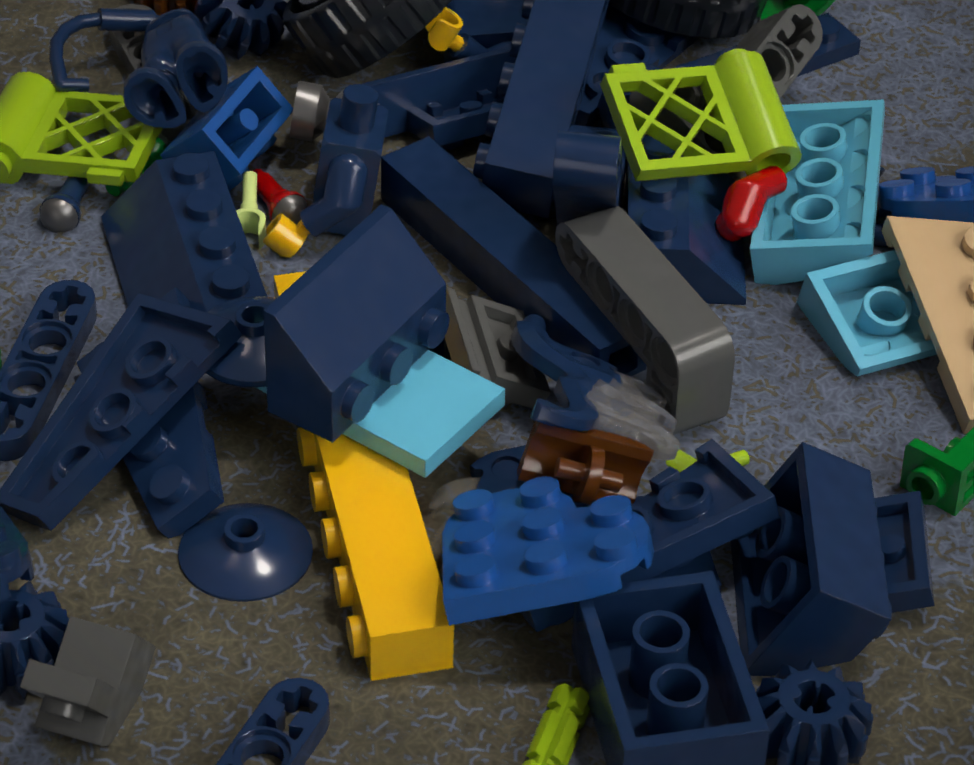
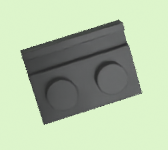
[445,287,551,409]

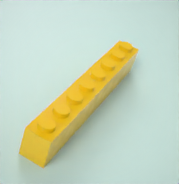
[274,271,454,681]

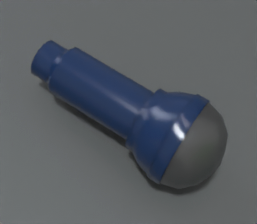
[40,176,90,233]

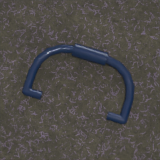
[49,8,160,93]

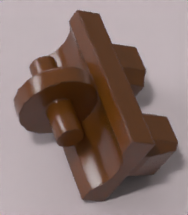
[517,421,654,505]

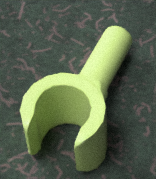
[236,171,266,249]

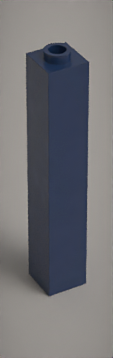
[381,136,647,382]

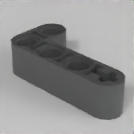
[629,4,823,154]
[555,206,735,437]

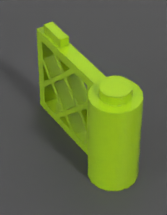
[600,49,802,181]
[0,72,163,186]

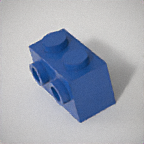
[160,66,293,191]

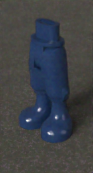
[123,8,228,128]

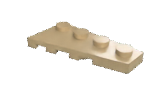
[882,216,974,434]

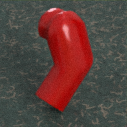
[716,165,787,241]

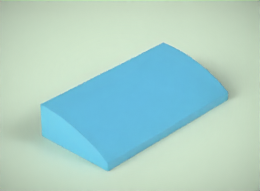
[750,100,885,285]
[797,250,937,377]

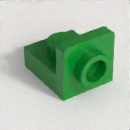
[900,427,974,516]

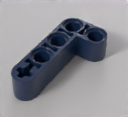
[553,125,627,226]

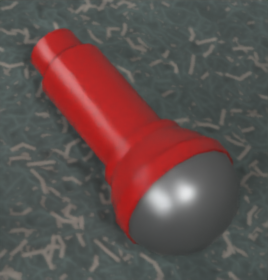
[253,169,308,224]

